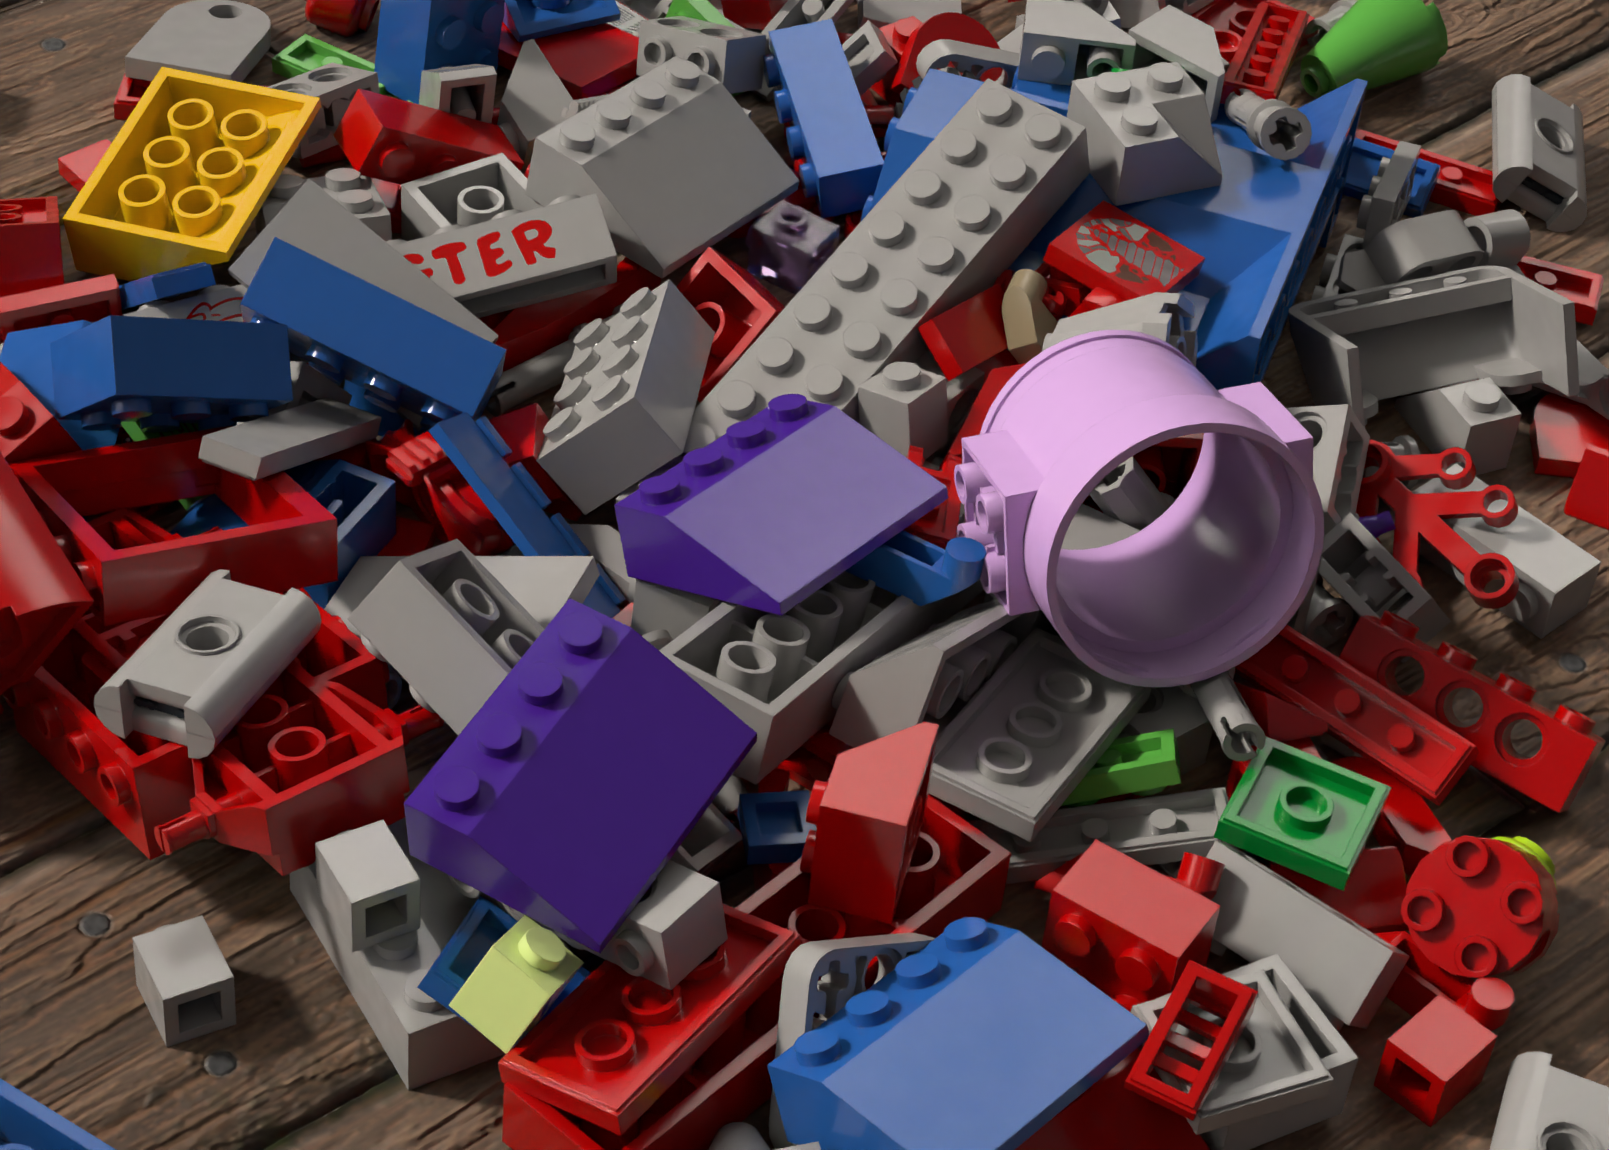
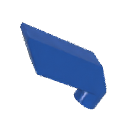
[846,530,986,606]

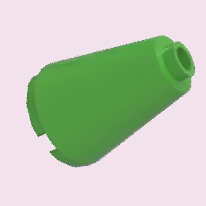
[1300,0,1448,98]

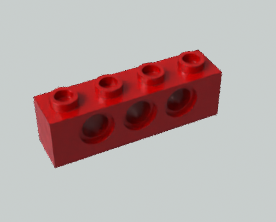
[1339,610,1606,813]

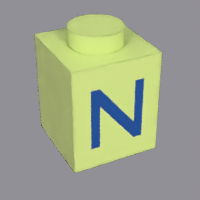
[449,915,584,1054]

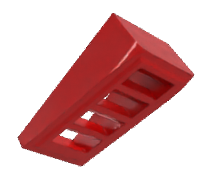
[1124,959,1258,1121]

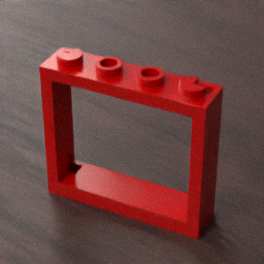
[8,425,338,626]

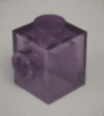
[746,200,840,295]

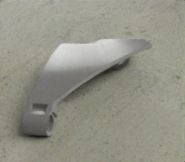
[1337,209,1609,420]

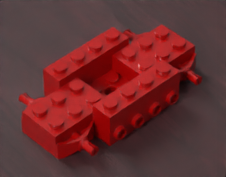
[2,508,444,876]

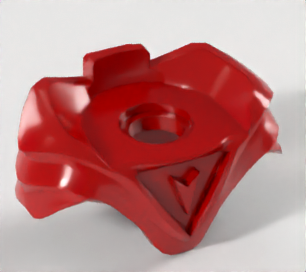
[365,419,515,556]

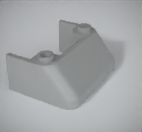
[1288,266,1580,428]

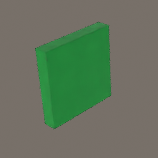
[1214,736,1392,891]

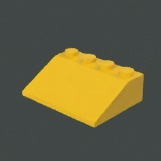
[62,67,321,281]

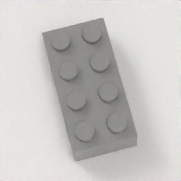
[536,279,715,515]

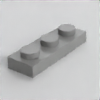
[1356,141,1421,250]

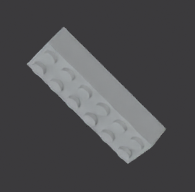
[347,539,742,876]

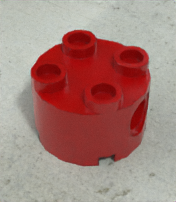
[1401,835,1560,978]

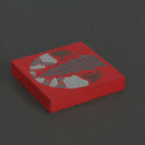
[1043,200,1205,301]

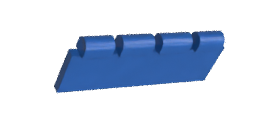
[428,412,626,618]

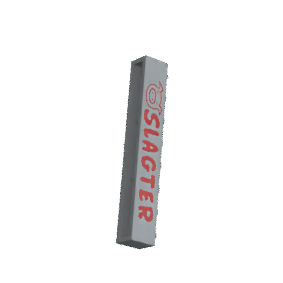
[123,193,617,363]

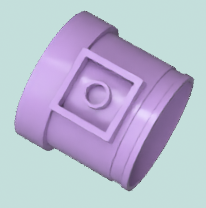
[954,330,1324,687]

